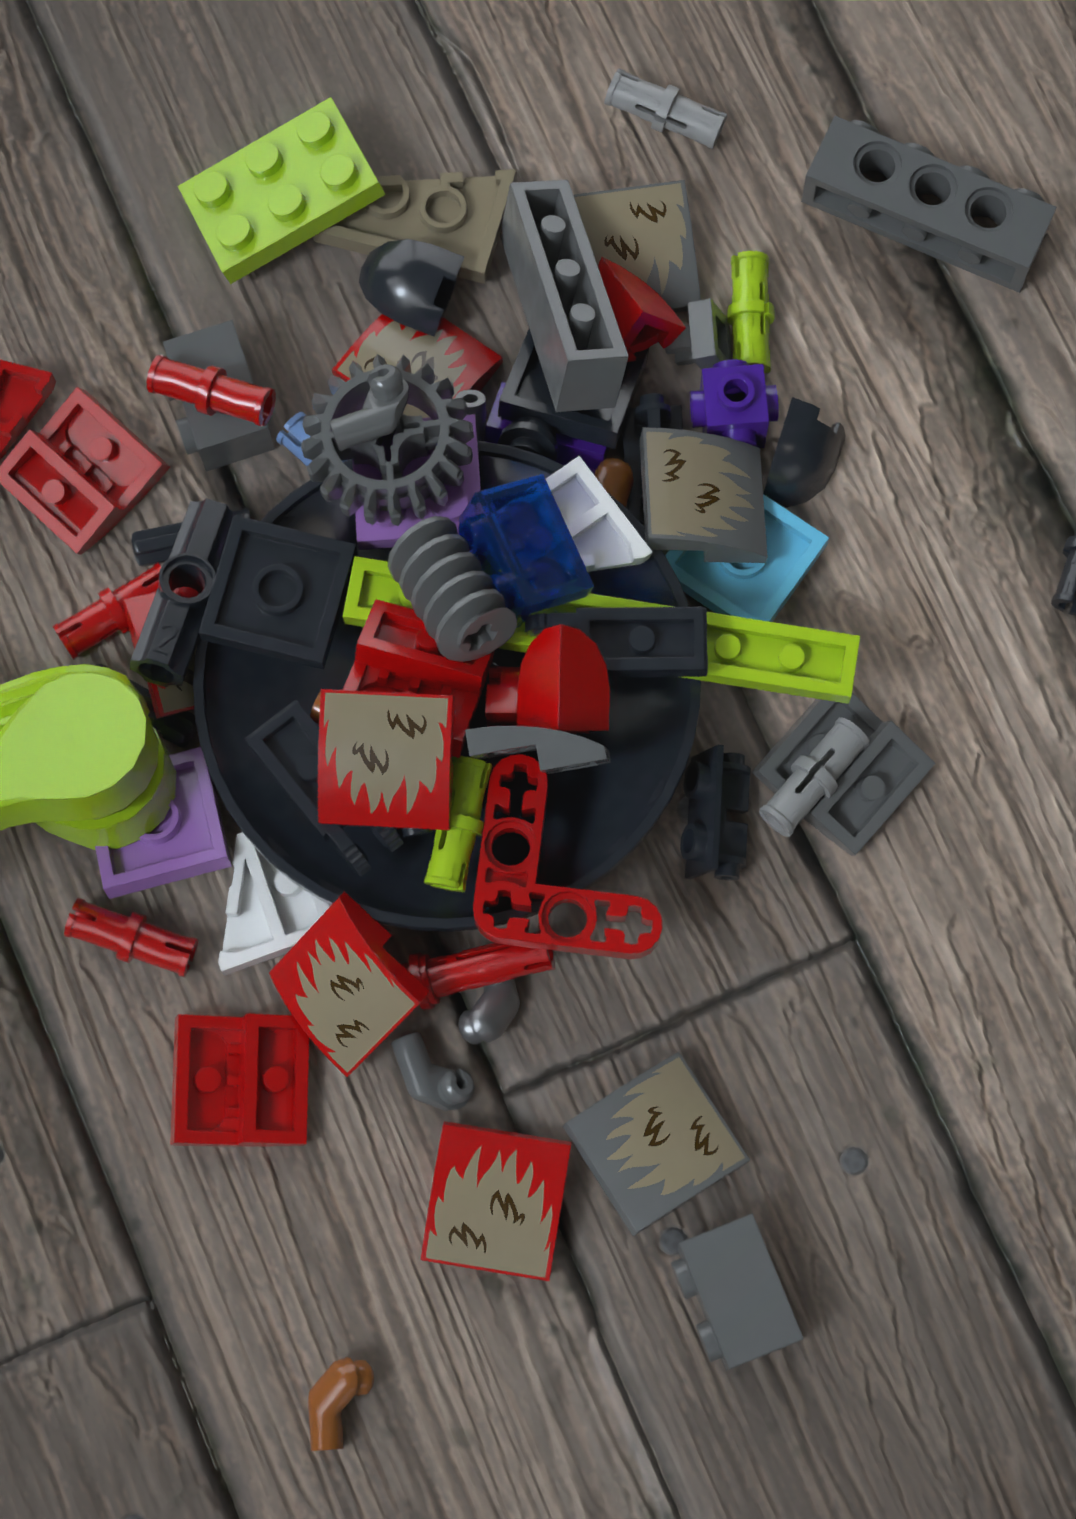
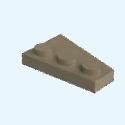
[313,169,517,284]

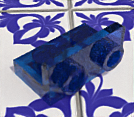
[458,474,594,628]

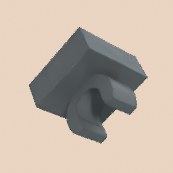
[665,298,732,370]

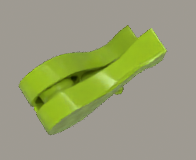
[0,664,177,850]

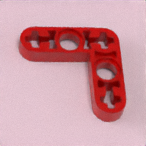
[473,754,663,959]

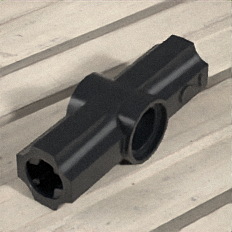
[130,498,239,688]

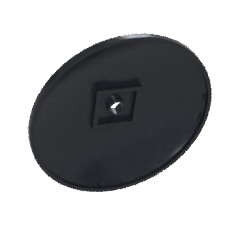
[193,441,701,932]

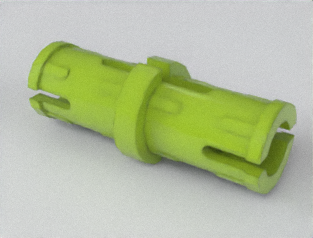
[727,251,775,374]
[424,756,492,892]

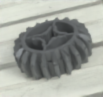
[301,354,474,526]

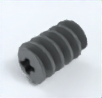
[388,516,517,662]

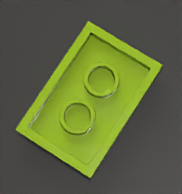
[178,97,386,284]

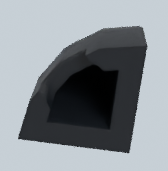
[359,239,464,337]
[763,397,846,508]

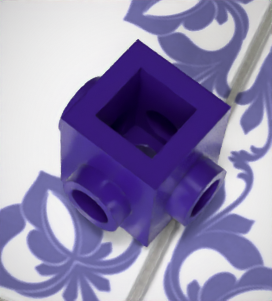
[690,359,779,448]

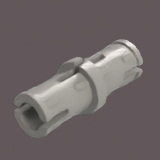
[604,68,727,150]
[759,717,870,837]

